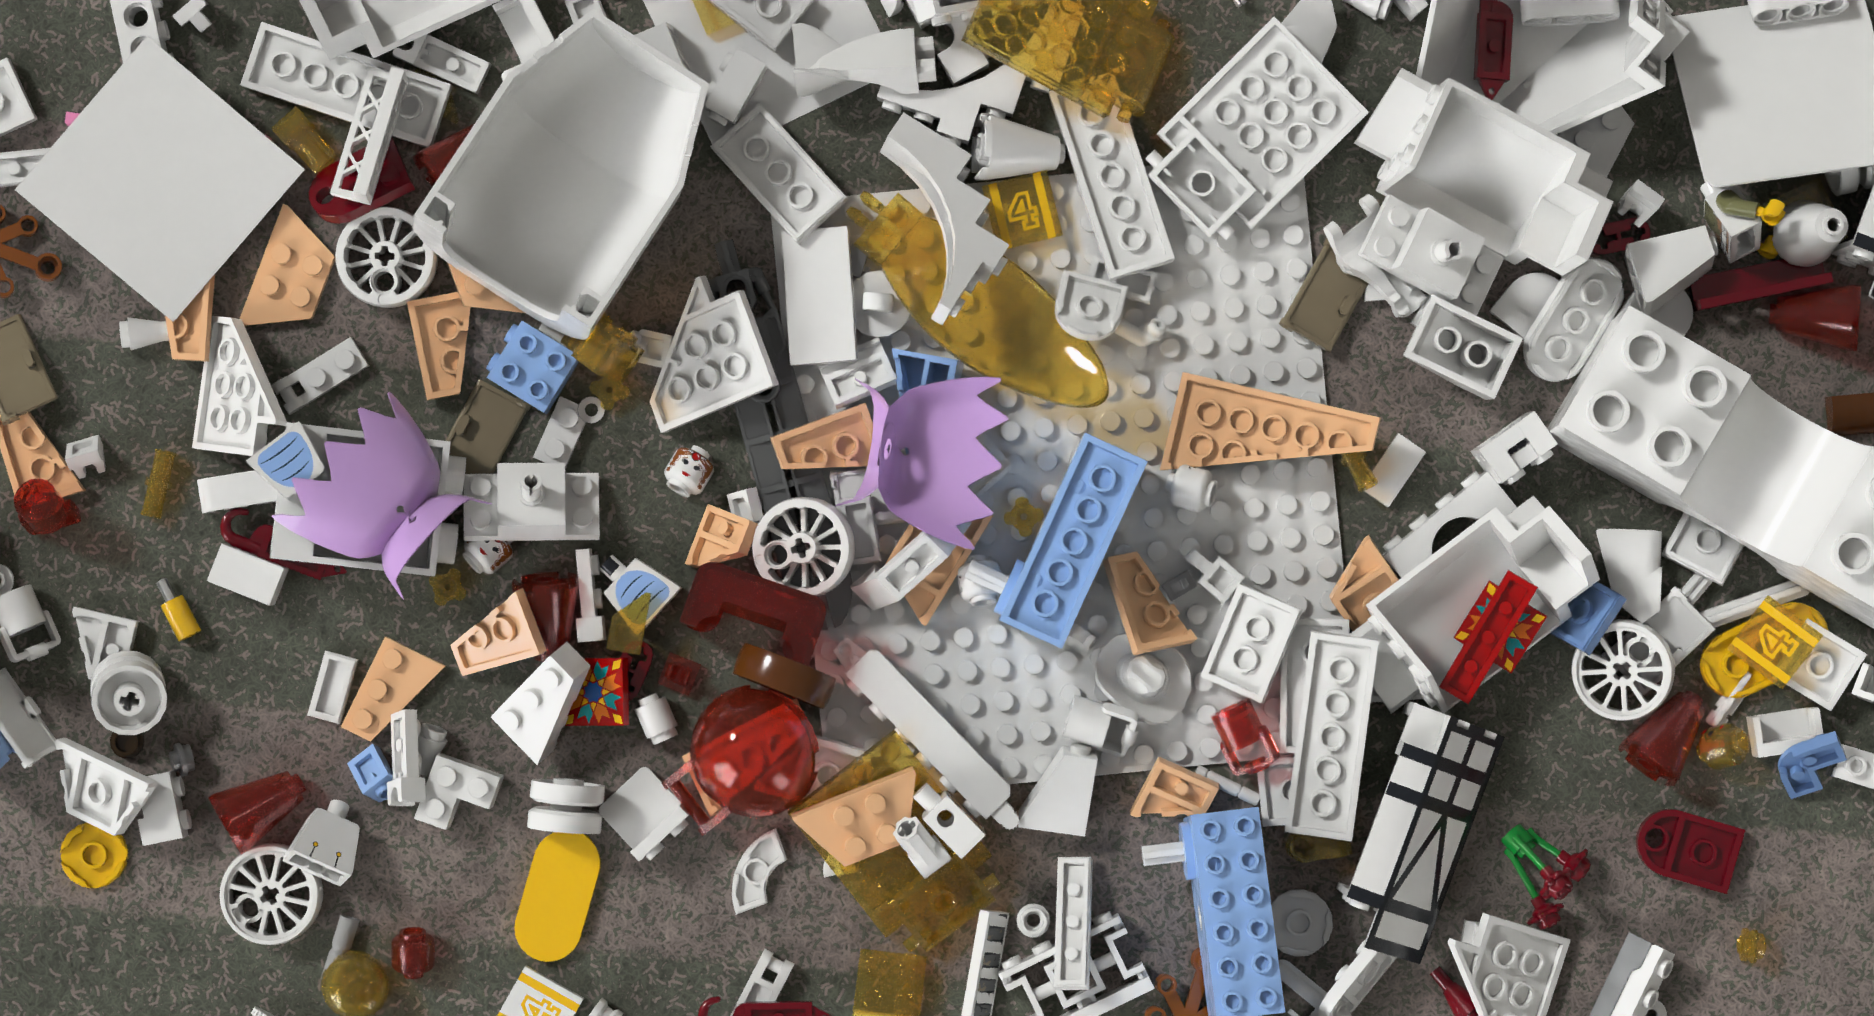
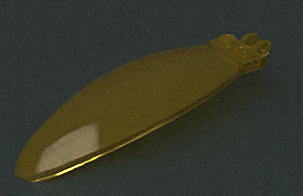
[846,191,1109,408]

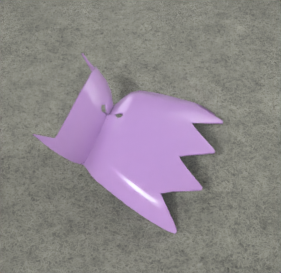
[835,377,1008,550]
[272,392,492,600]

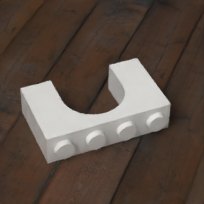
[1382,471,1517,579]

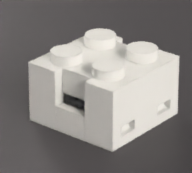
[1470,411,1558,485]

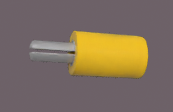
[156,578,201,642]

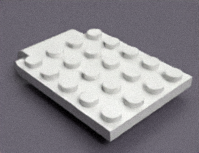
[1145,17,1369,240]

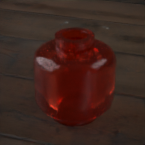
[391,927,435,979]

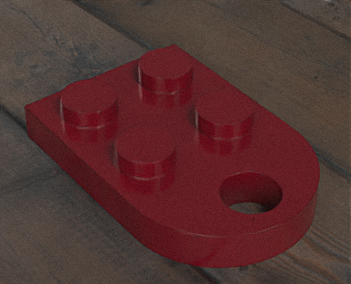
[309,137,415,224]
[1636,809,1745,894]

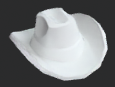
[1095,632,1192,725]

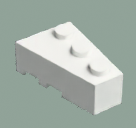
[491,642,590,765]

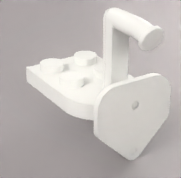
[1279,940,1397,1016]

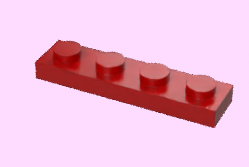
[1439,570,1538,704]

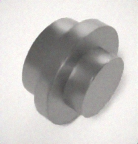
[169,743,195,776]

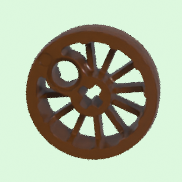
[733,643,836,709]

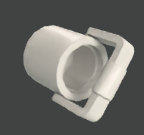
[0,584,61,663]
[1062,695,1139,757]

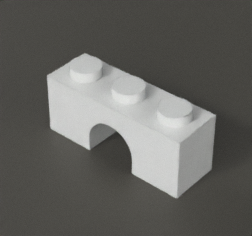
[905,0,991,87]

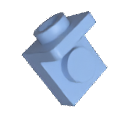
[347,744,393,802]

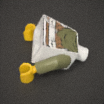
[1700,182,1786,263]

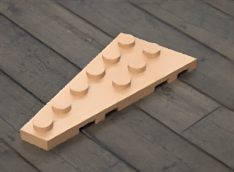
[1160,372,1381,470]

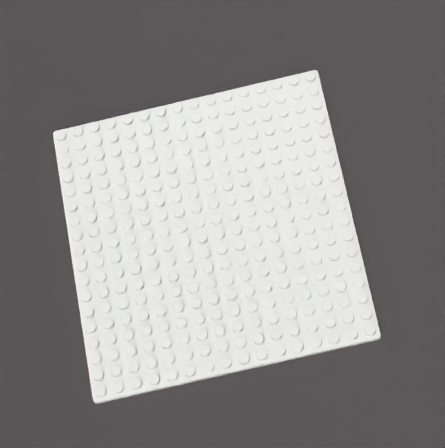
[771,166,1350,794]

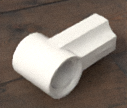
[893,816,952,879]

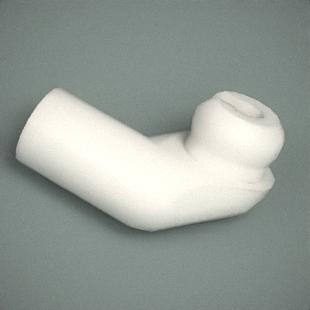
[1115,318,1166,347]

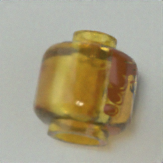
[1696,723,1750,770]

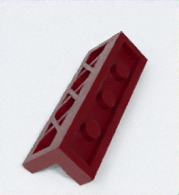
[1689,259,1833,312]

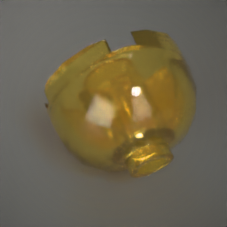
[320,951,390,1016]

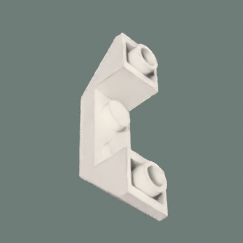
[850,522,972,611]

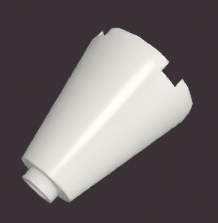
[971,113,1066,181]
[1772,200,1848,267]

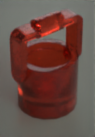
[14,478,81,535]
[1210,698,1280,776]

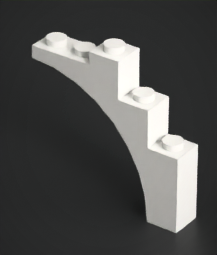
[877,0,1083,147]
[880,112,1009,325]

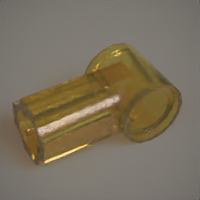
[271,106,338,175]

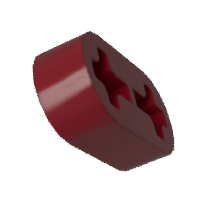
[1592,218,1650,255]
[620,640,654,700]

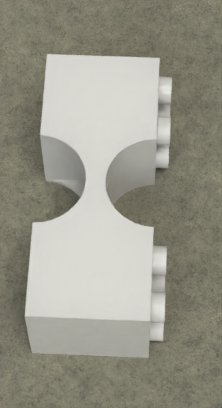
[1547,305,1874,629]

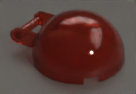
[661,685,819,837]

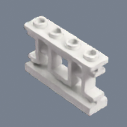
[998,911,1155,1016]

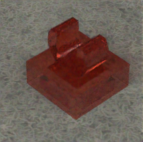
[658,652,702,696]

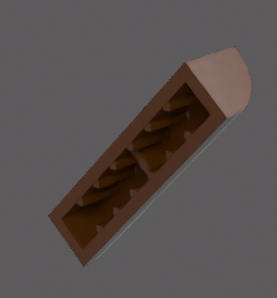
[1825,392,1874,436]

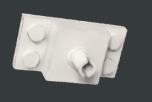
[1358,194,1505,316]
[464,463,600,541]

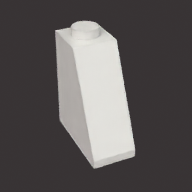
[1624,225,1718,316]
[1017,743,1098,837]

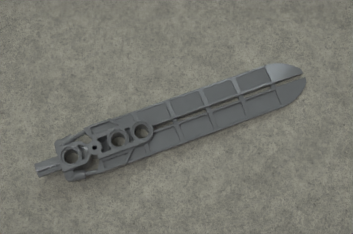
[708,239,852,630]

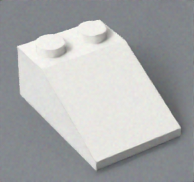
[1403,294,1523,400]

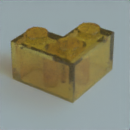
[560,313,645,384]

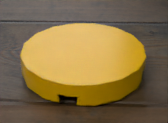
[60,823,128,888]

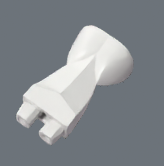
[792,23,937,97]

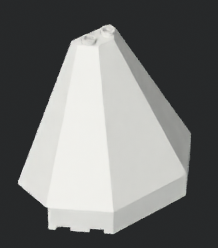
[1416,0,1690,135]

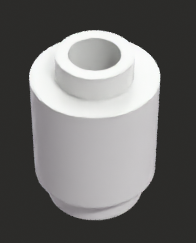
[634,693,678,745]

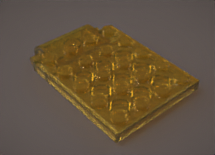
[961,0,1175,123]
[787,729,1001,953]

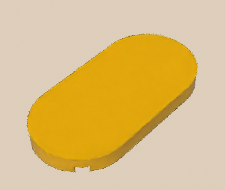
[1700,602,1828,698]
[514,832,601,962]

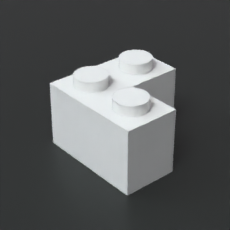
[414,753,504,830]

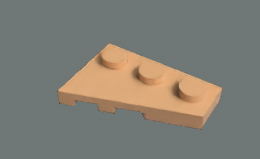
[407,292,471,401]
[770,403,873,469]

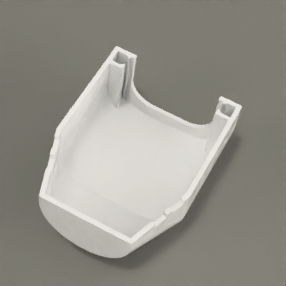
[413,9,709,340]

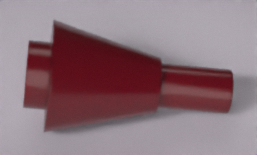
[1429,966,1478,1016]

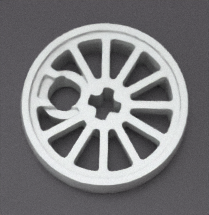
[335,206,438,308]
[752,497,855,599]
[1571,619,1675,721]
[220,843,323,945]

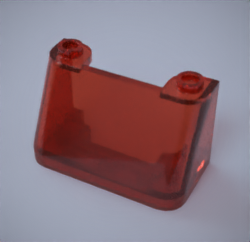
[679,562,826,667]

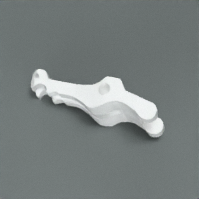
[1323,194,1427,318]

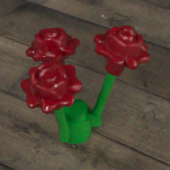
[1501,824,1591,930]

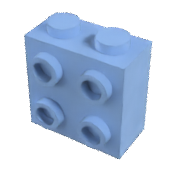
[486,321,582,414]

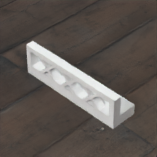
[330,67,409,205]

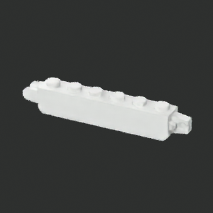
[833,637,1020,830]

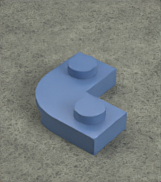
[1778,731,1847,799]

